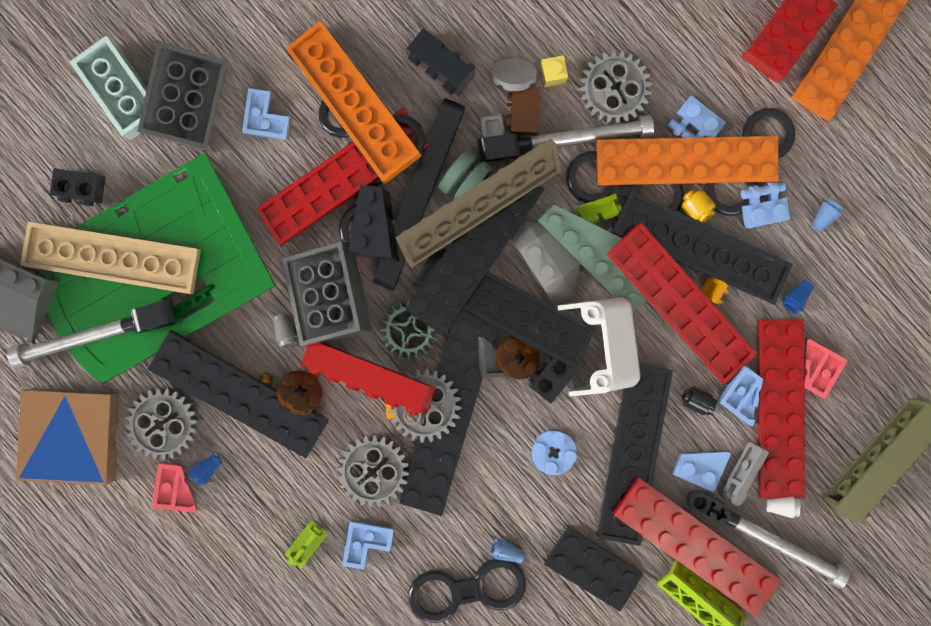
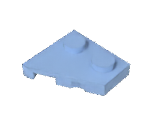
[672,451,731,492]

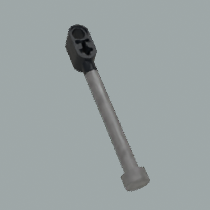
[477,115,654,162]
[7,300,177,368]
[686,490,850,589]

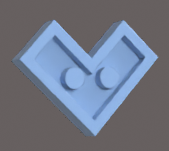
[242,88,291,140]
[342,520,394,570]

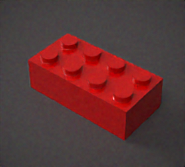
[741,0,838,83]

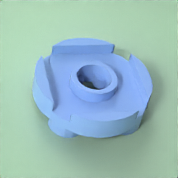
[532,430,576,475]

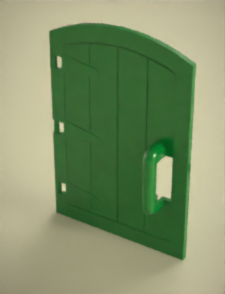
[36,153,276,384]

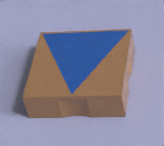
[16,388,119,485]

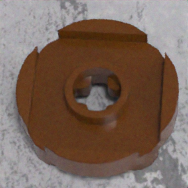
[496,336,539,380]
[277,370,323,415]

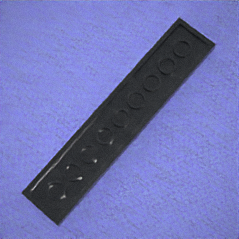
[399,310,497,516]

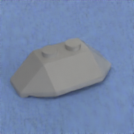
[510,221,580,307]

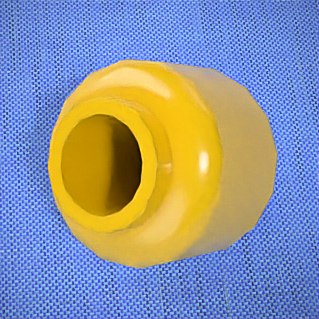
[681,190,715,223]

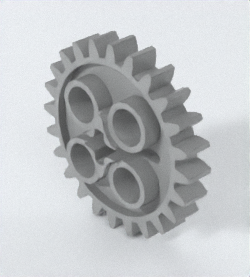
[578,50,652,124]
[388,369,462,443]
[125,387,200,461]
[336,434,409,508]

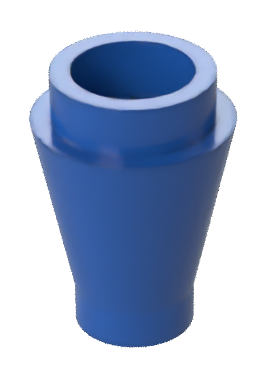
[782,280,814,314]
[188,453,222,486]

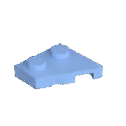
[717,366,763,427]

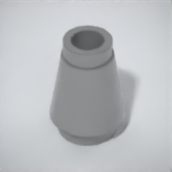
[273,314,298,348]

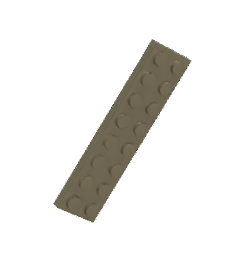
[396,138,561,268]

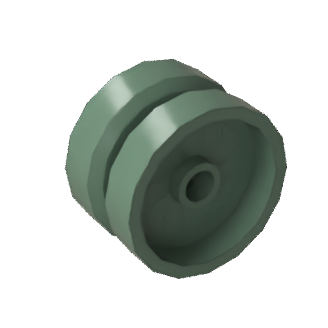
[438,149,493,200]

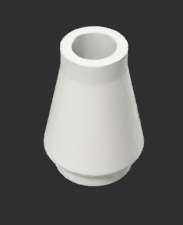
[766,496,801,518]

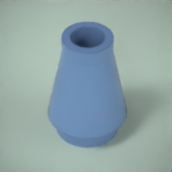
[811,199,844,233]
[490,538,525,564]

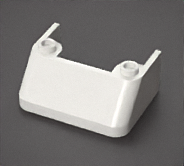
[558,297,641,396]

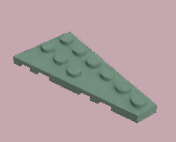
[537,204,646,312]

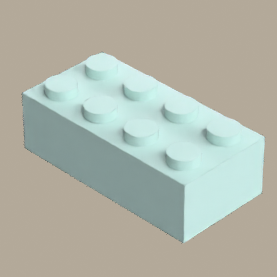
[70,36,147,140]

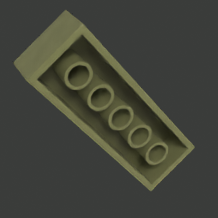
[822,399,931,525]

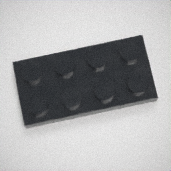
[544,526,644,612]

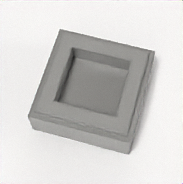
[480,114,505,138]

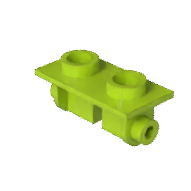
[573,194,622,224]
[284,519,329,568]

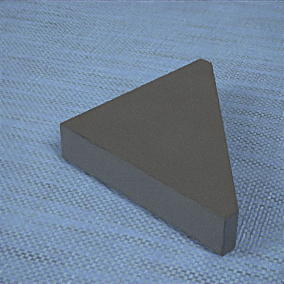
[478,336,506,378]

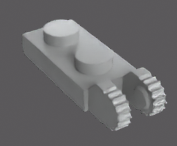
[722,442,769,506]

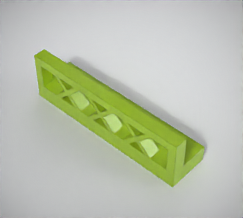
[656,560,747,626]

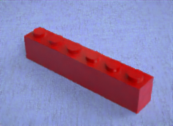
[301,342,437,416]

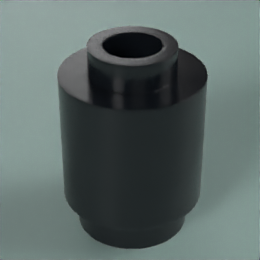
[681,386,717,416]

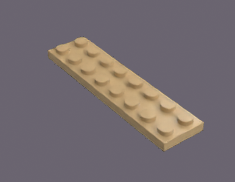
[20,222,201,294]

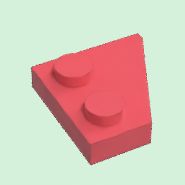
[804,339,848,399]
[152,462,197,512]

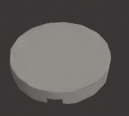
[492,58,537,91]

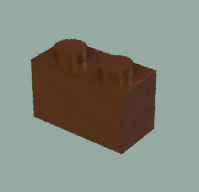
[506,87,540,136]

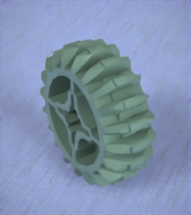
[379,299,438,360]

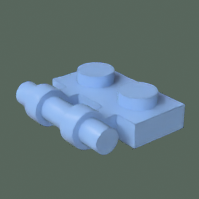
[667,95,726,138]
[741,182,790,228]

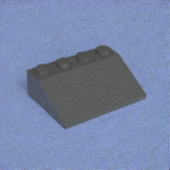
[137,41,227,151]
[282,241,372,346]
[0,256,59,343]

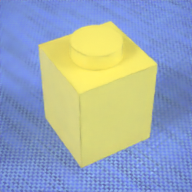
[540,55,568,87]

